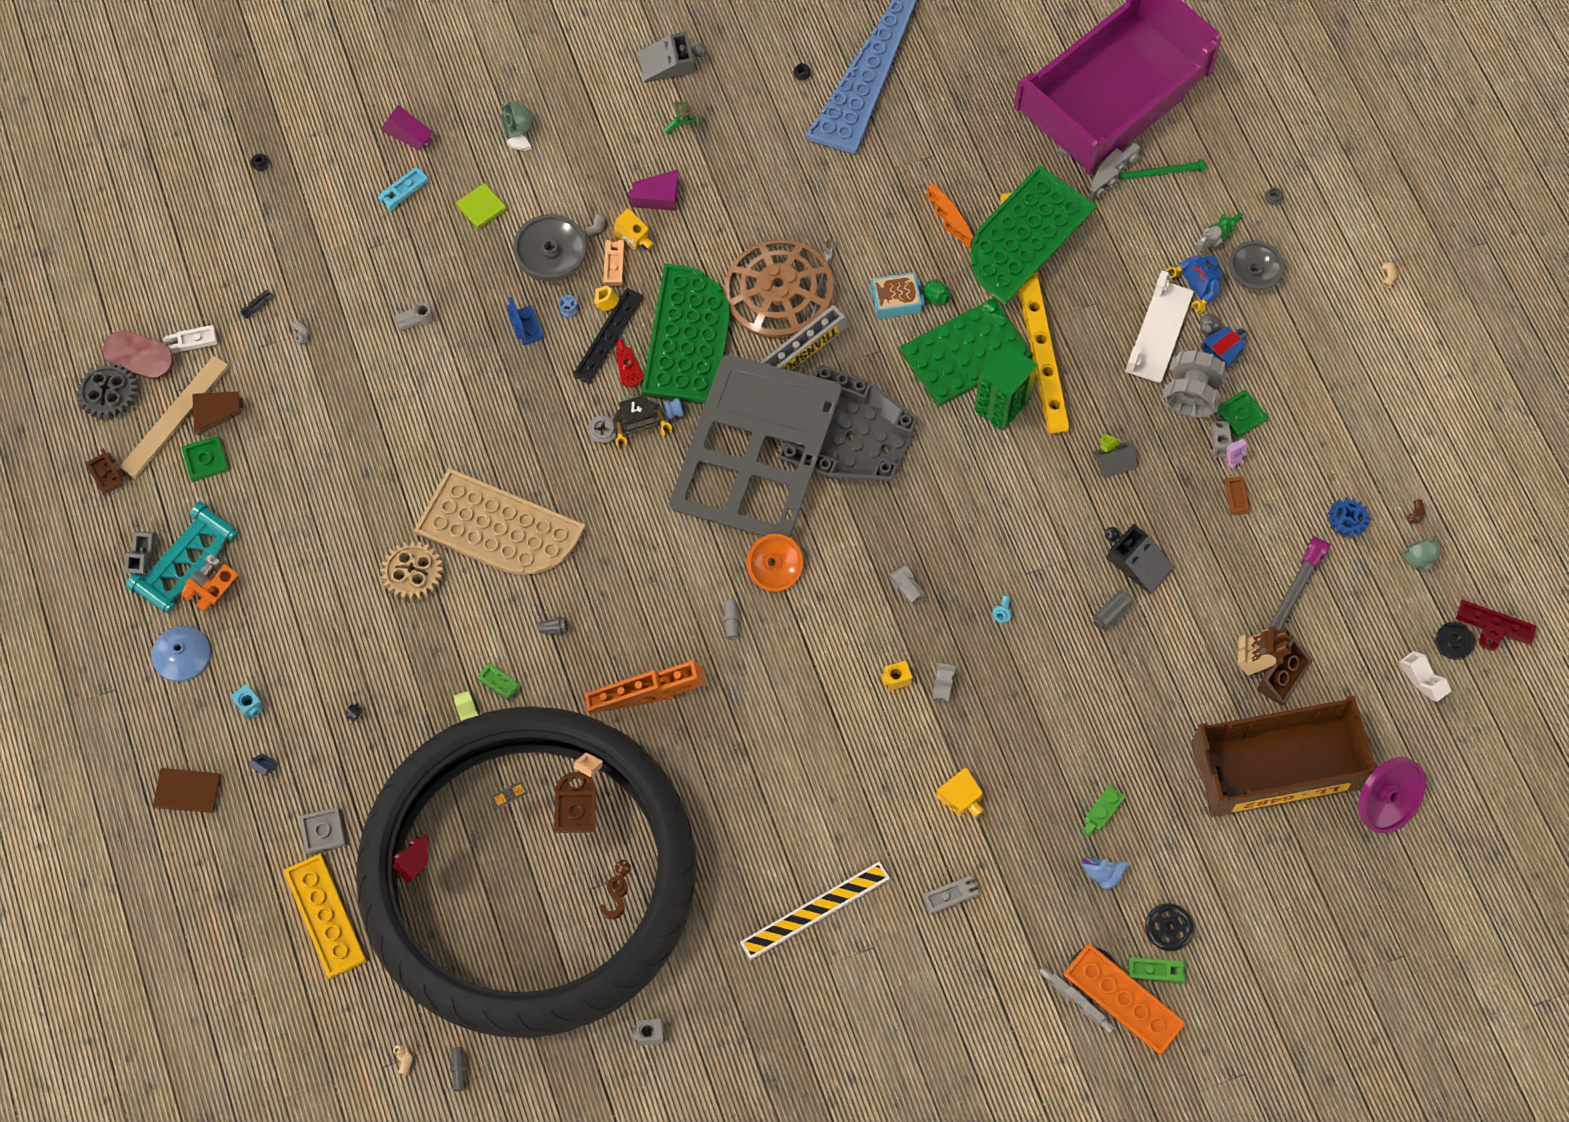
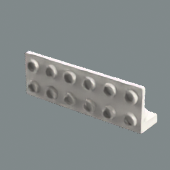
[1126,270,1193,383]

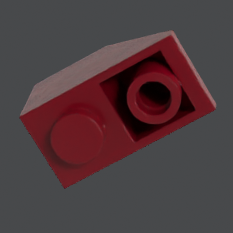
[392,834,428,884]

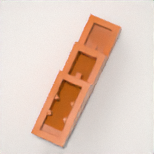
[926,183,974,249]

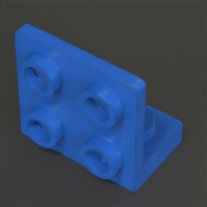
[506,297,544,346]

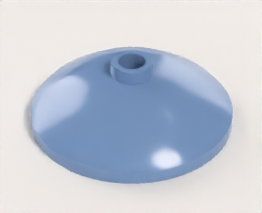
[151,626,211,682]

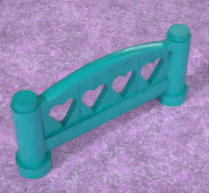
[126,501,238,613]

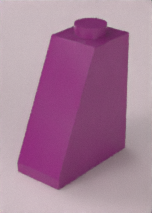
[380,105,433,150]
[628,170,679,211]

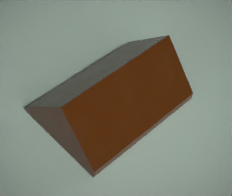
[1257,635,1313,705]

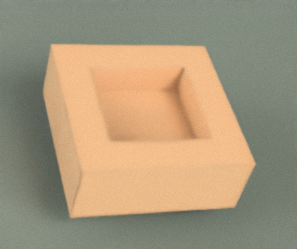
[574,752,603,777]

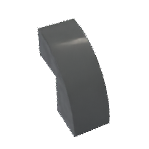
[124,531,156,574]

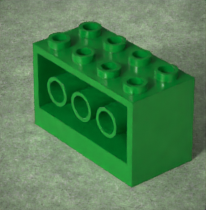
[974,343,1038,430]

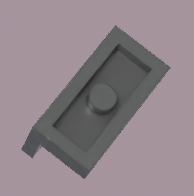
[1092,442,1137,478]

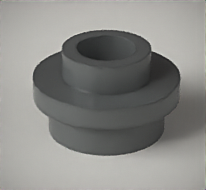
[1265,187,1283,205]

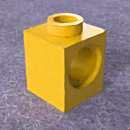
[881,661,912,691]

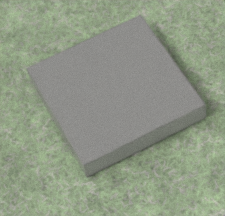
[299,807,346,855]

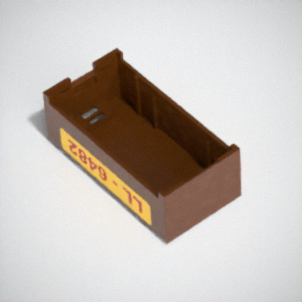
[1191,696,1376,818]

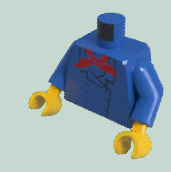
[1167,255,1223,313]

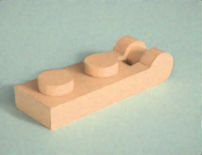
[603,240,624,286]

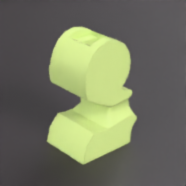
[454,691,478,721]

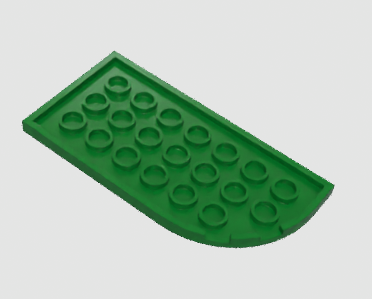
[970,165,1096,305]
[641,263,730,403]

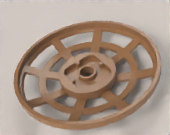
[724,239,834,338]

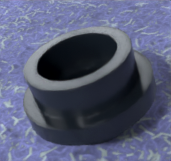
[793,63,811,81]
[251,154,269,171]
[345,702,363,721]

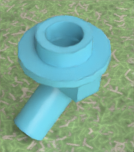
[992,596,1011,623]

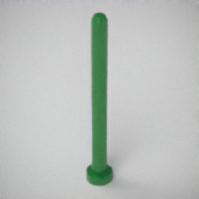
[1119,159,1205,180]

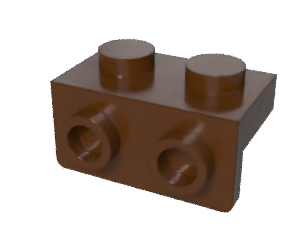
[85,448,124,495]

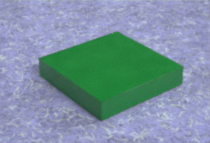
[1216,389,1268,439]
[181,436,229,482]

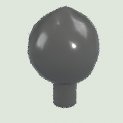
[1199,314,1221,336]

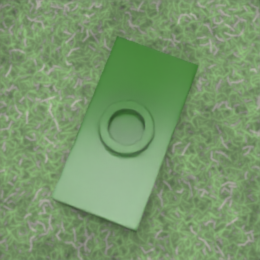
[477,663,520,701]

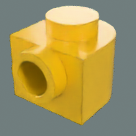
[594,286,619,312]

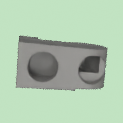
[1211,421,1232,457]

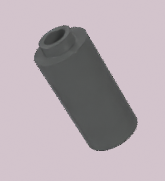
[1093,590,1133,630]

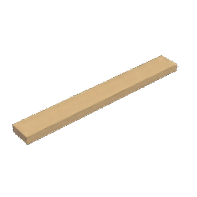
[119,356,229,479]

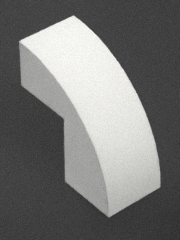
[1399,651,1451,702]

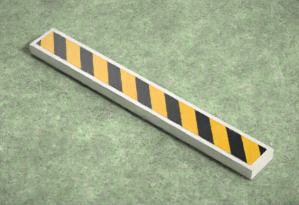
[740,862,890,961]

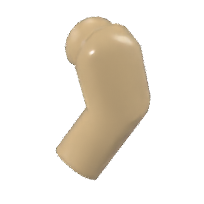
[1382,261,1398,288]

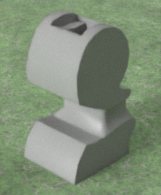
[933,663,956,702]

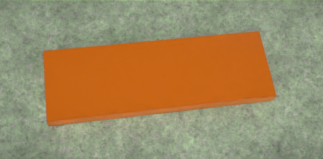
[1063,943,1186,1055]

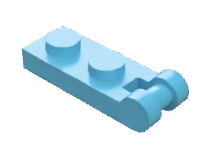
[378,166,429,211]

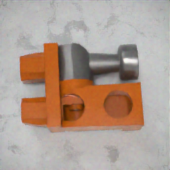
[181,554,238,612]

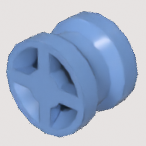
[559,295,578,318]
[663,398,683,420]

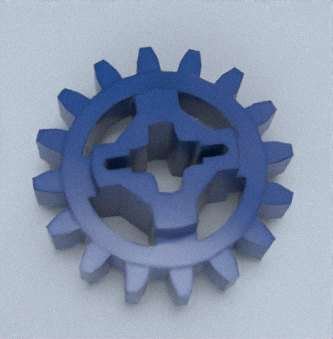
[1327,497,1370,538]

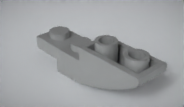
[1089,143,1140,201]

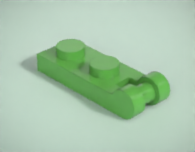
[1128,957,1186,984]

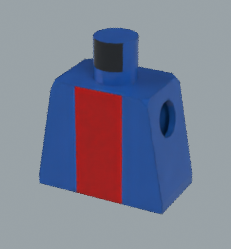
[1200,327,1247,371]

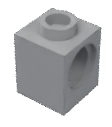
[633,1018,664,1046]

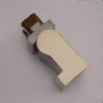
[1238,626,1291,676]

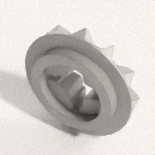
[588,416,617,444]

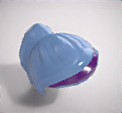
[1082,857,1130,890]

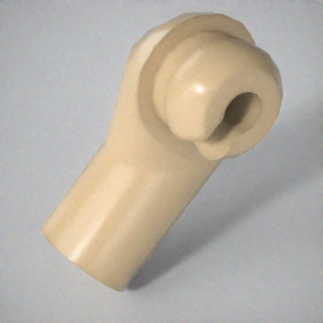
[393,1045,413,1076]

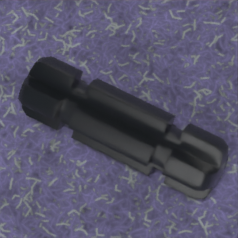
[240,290,273,319]

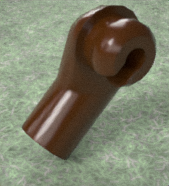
[1407,499,1425,524]

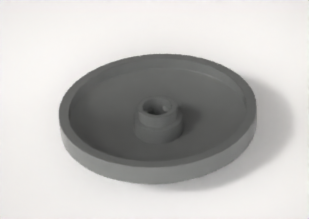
[513,214,587,281]

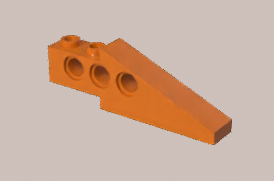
[584,660,706,714]

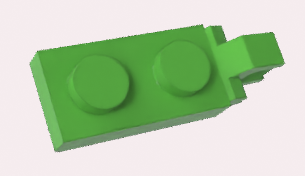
[1082,785,1125,837]

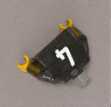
[613,394,672,449]

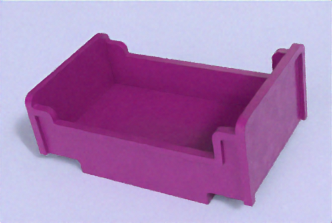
[1014,0,1222,175]

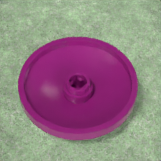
[1358,757,1426,833]

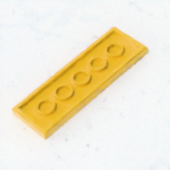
[283,853,367,979]

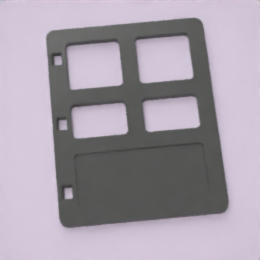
[669,355,842,538]

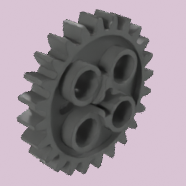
[75,363,138,420]

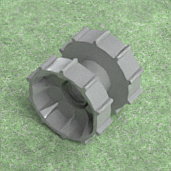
[1162,349,1228,419]

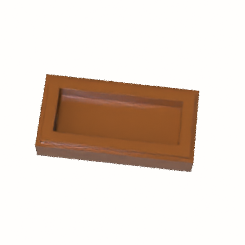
[1224,477,1250,515]

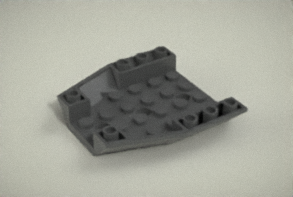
[778,364,918,481]

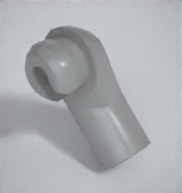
[585,213,606,237]
[292,319,309,345]

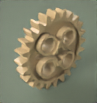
[380,541,444,602]

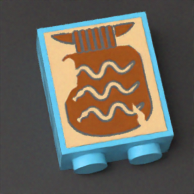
[871,272,924,319]

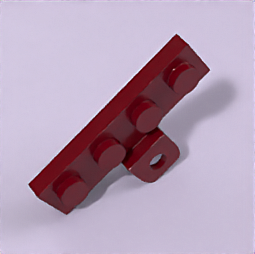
[1455,599,1537,651]

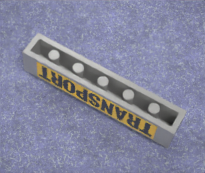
[760,305,848,371]

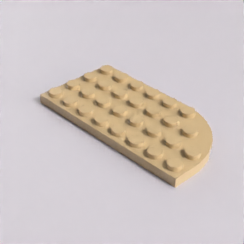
[414,468,586,575]

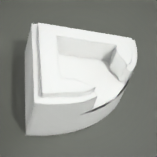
[507,135,531,151]

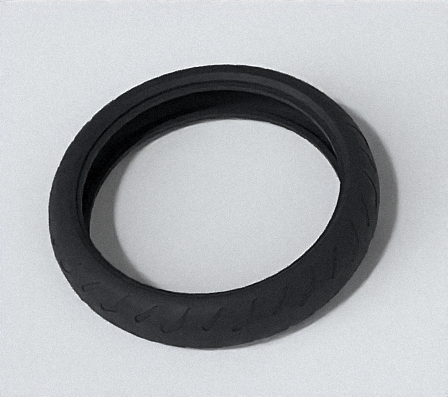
[356,706,697,1038]

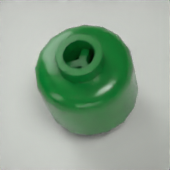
[923,279,951,306]

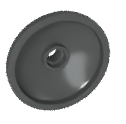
[1229,240,1284,290]

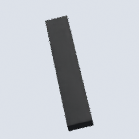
[573,288,643,385]

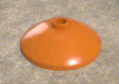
[746,534,803,592]

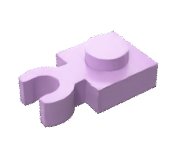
[1226,439,1247,470]

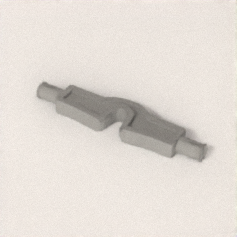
[1038,966,1115,1034]

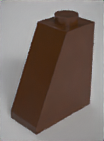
[192,391,244,435]

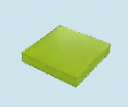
[455,183,507,230]

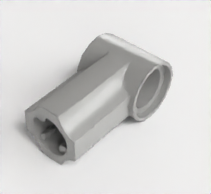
[395,302,433,331]
[888,565,925,605]

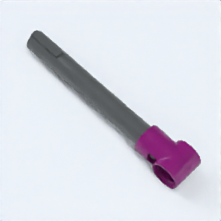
[1267,535,1331,630]

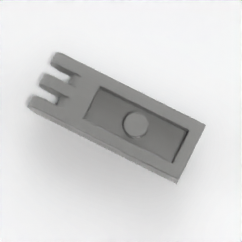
[922,875,981,915]

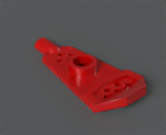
[616,339,644,387]

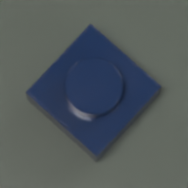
[249,753,278,776]

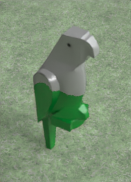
[1195,213,1243,251]

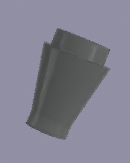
[538,616,568,635]

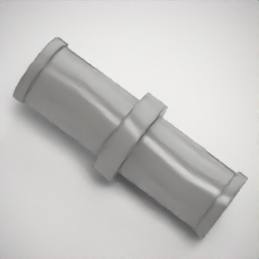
[723,599,739,640]

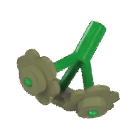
[664,101,704,134]

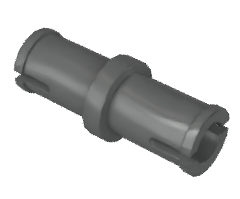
[450,1047,466,1091]

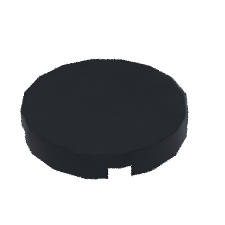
[1435,622,1475,660]

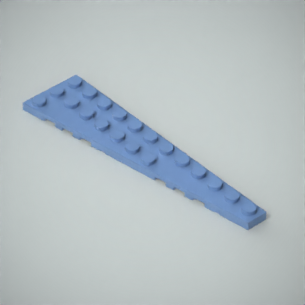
[805,0,917,154]

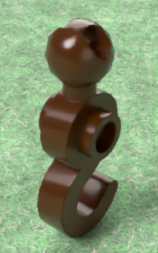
[599,860,631,920]

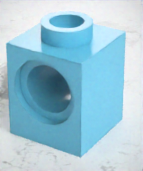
[230,684,264,719]

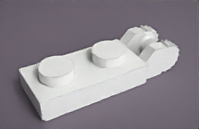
[163,325,217,354]

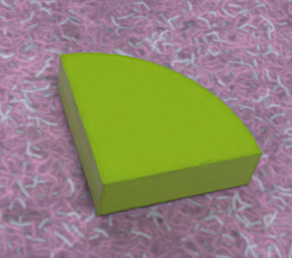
[1100,433,1119,452]

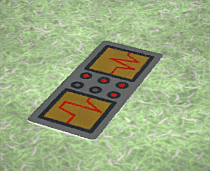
[490,781,528,809]

